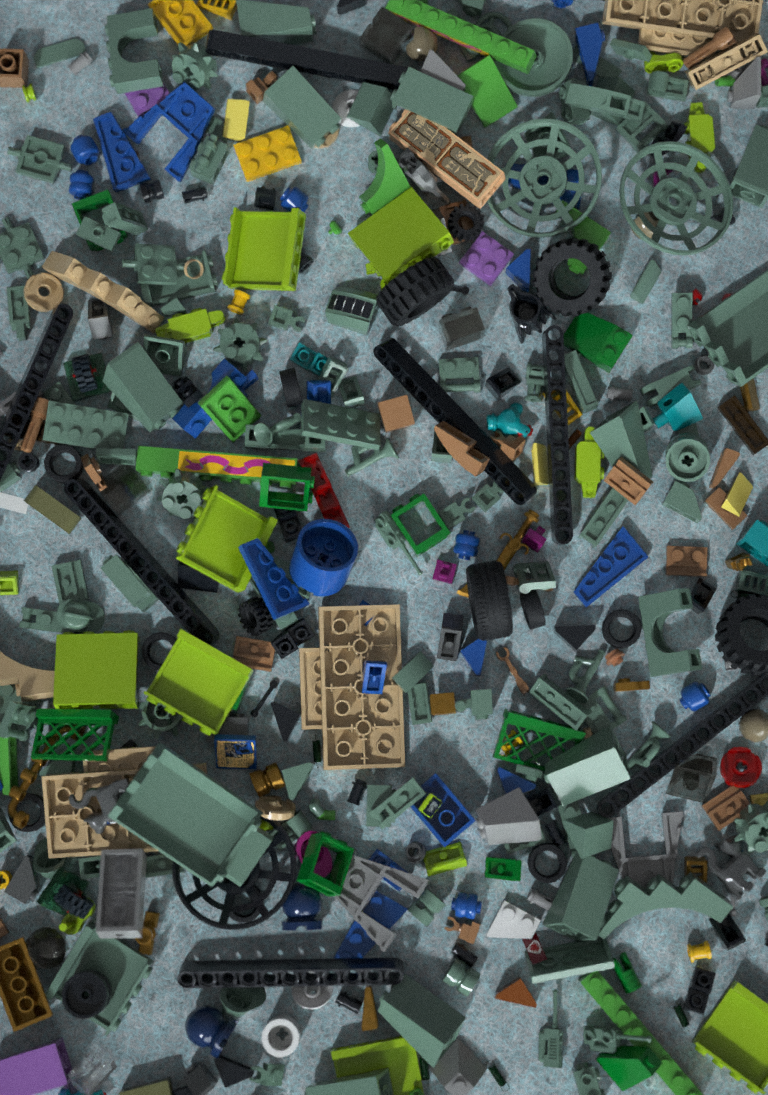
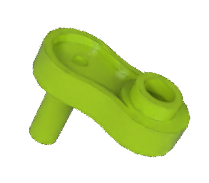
[644,51,683,74]
[59,898,96,935]

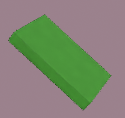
[457,55,518,128]
[198,376,262,443]

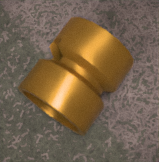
[249,762,286,797]

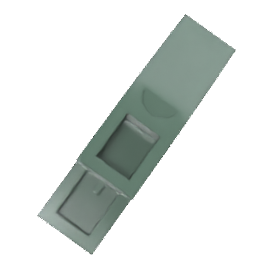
[564,83,645,122]

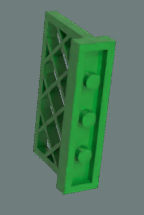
[492,708,586,771]
[31,709,119,761]

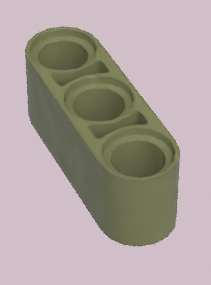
[23,485,82,534]

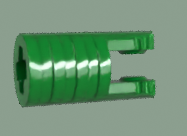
[613,952,642,994]

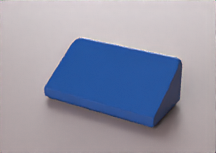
[306,380,331,404]

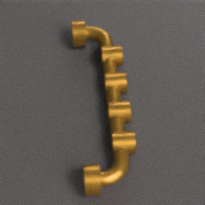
[8,725,85,829]

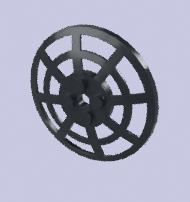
[172,816,297,930]

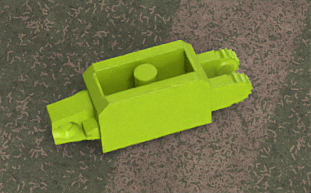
[683,102,715,173]
[155,308,226,344]
[574,427,604,499]

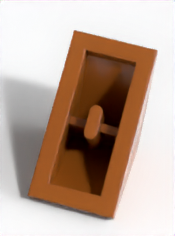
[494,976,537,1008]

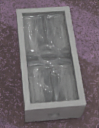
[96,849,147,939]

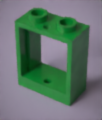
[71,189,128,252]
[259,463,315,512]
[391,493,451,557]
[296,831,354,897]

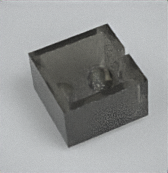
[360,7,414,64]
[438,307,485,351]

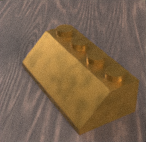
[0,937,53,1032]

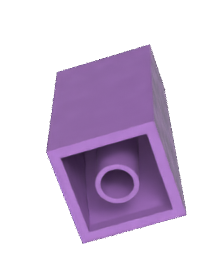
[0,1037,75,1095]

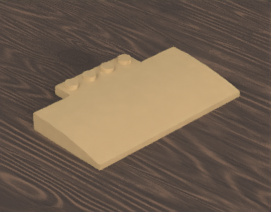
[602,0,763,59]
[299,604,405,770]
[42,746,208,858]

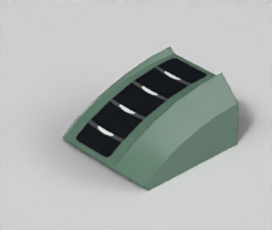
[325,286,378,335]

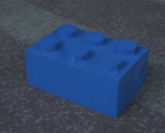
[411,773,475,848]

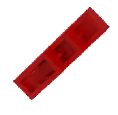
[298,453,350,528]

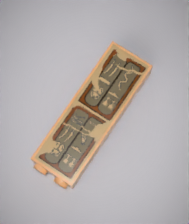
[388,109,506,209]

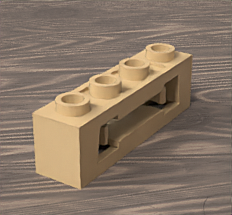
[685,33,768,90]

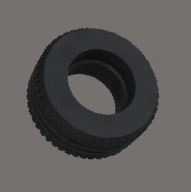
[466,560,513,641]

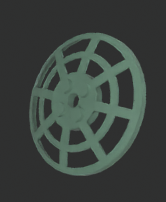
[487,118,602,238]
[619,141,733,255]

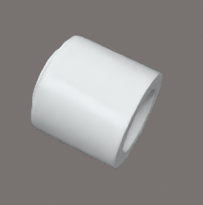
[262,1015,301,1057]

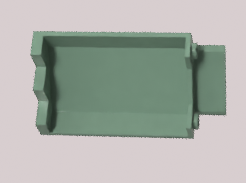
[687,269,768,387]
[108,742,274,887]

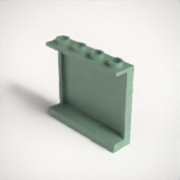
[45,921,154,1036]

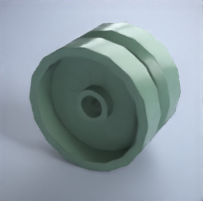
[665,432,710,482]

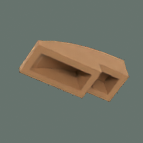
[434,421,490,477]

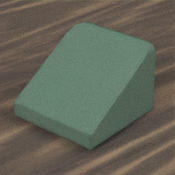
[161,298,187,316]

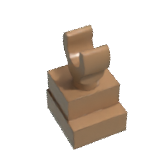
[246,71,278,104]
[490,430,526,461]
[444,916,481,944]

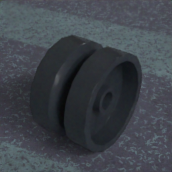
[62,969,112,1019]

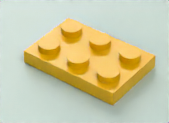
[147,0,214,46]
[233,126,302,182]

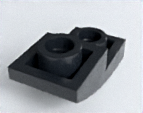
[650,122,687,156]
[172,376,204,408]
[274,508,302,543]
[271,617,315,659]
[683,967,716,1015]

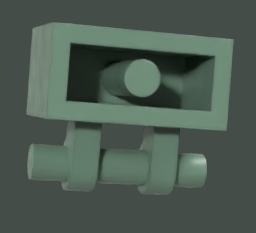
[189,134,229,185]
[455,689,493,720]

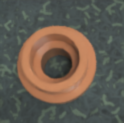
[605,649,625,667]

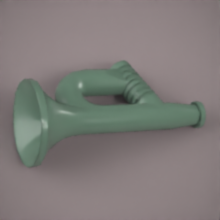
[254,413,301,446]
[345,437,399,477]
[566,649,606,703]
[628,721,671,770]

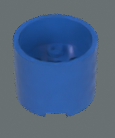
[289,519,358,596]

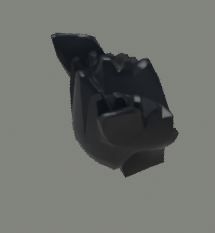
[507,284,557,344]

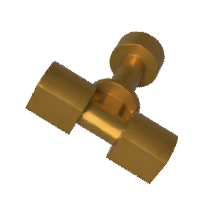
[135,911,160,955]

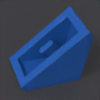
[505,249,531,293]
[460,639,487,676]
[362,661,387,694]
[497,767,536,794]

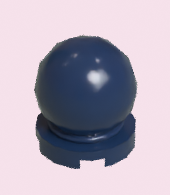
[281,882,323,931]
[185,1005,238,1058]

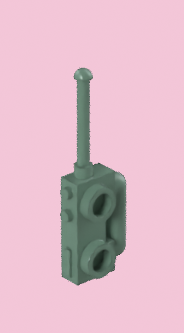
[374,510,423,576]
[538,989,564,1068]
[583,1025,652,1053]

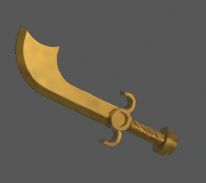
[457,509,540,597]

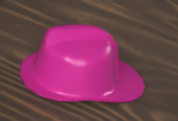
[294,831,332,878]

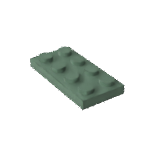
[301,399,381,450]
[42,401,129,449]
[524,937,614,984]

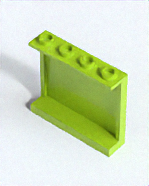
[348,187,454,284]
[222,207,306,291]
[176,485,278,593]
[143,629,253,736]
[53,630,140,709]
[692,980,768,1095]
[331,1036,424,1095]

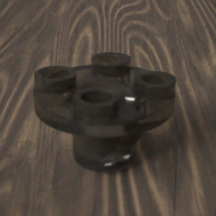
[26,927,66,969]

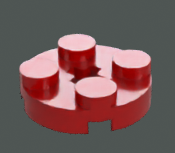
[720,747,762,788]

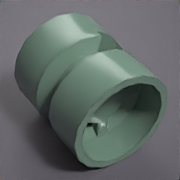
[407,887,446,927]
[442,958,481,997]

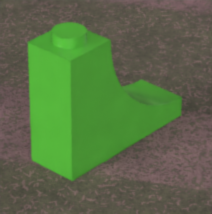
[359,138,411,215]
[556,200,611,275]
[0,737,18,795]

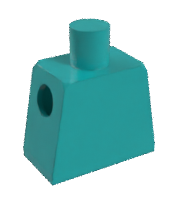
[652,382,703,431]

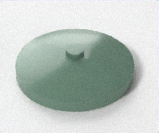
[495,18,573,97]

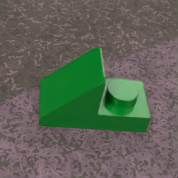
[485,857,522,881]

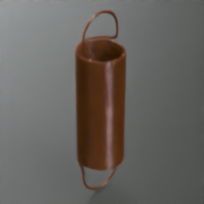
[568,425,585,450]

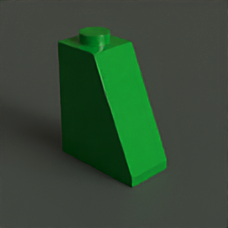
[595,1046,662,1092]

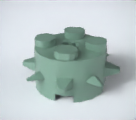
[171,42,218,91]
[213,319,268,372]
[157,469,210,520]
[138,698,183,739]
[734,801,768,853]

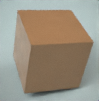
[0,48,29,88]
[377,395,415,433]

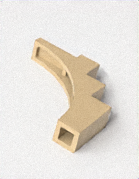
[42,251,165,334]
[0,651,55,702]

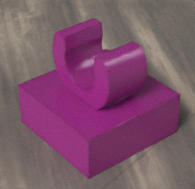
[521,526,547,553]
[432,559,457,584]

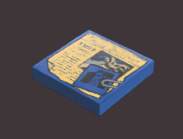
[214,734,257,769]

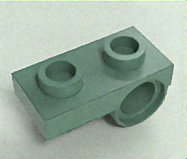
[646,71,689,102]
[268,809,313,851]

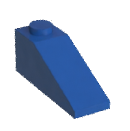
[575,23,605,87]

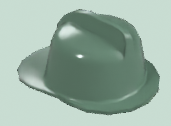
[57,599,105,633]
[33,838,66,882]
[220,987,266,1017]

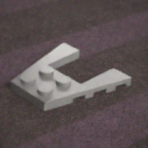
[609,811,683,889]
[334,855,429,952]

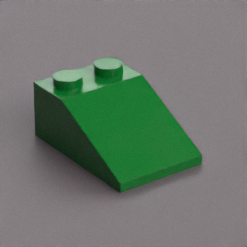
[563,312,633,373]

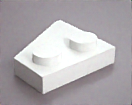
[486,900,541,939]

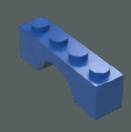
[172,358,247,439]

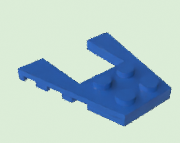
[123,82,215,182]

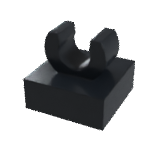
[255,186,276,211]

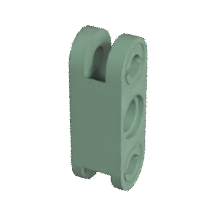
[640,365,702,408]

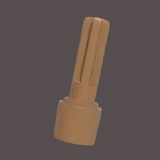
[683,26,737,68]
[20,397,49,453]

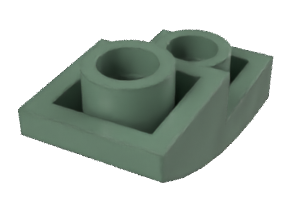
[392,651,433,693]

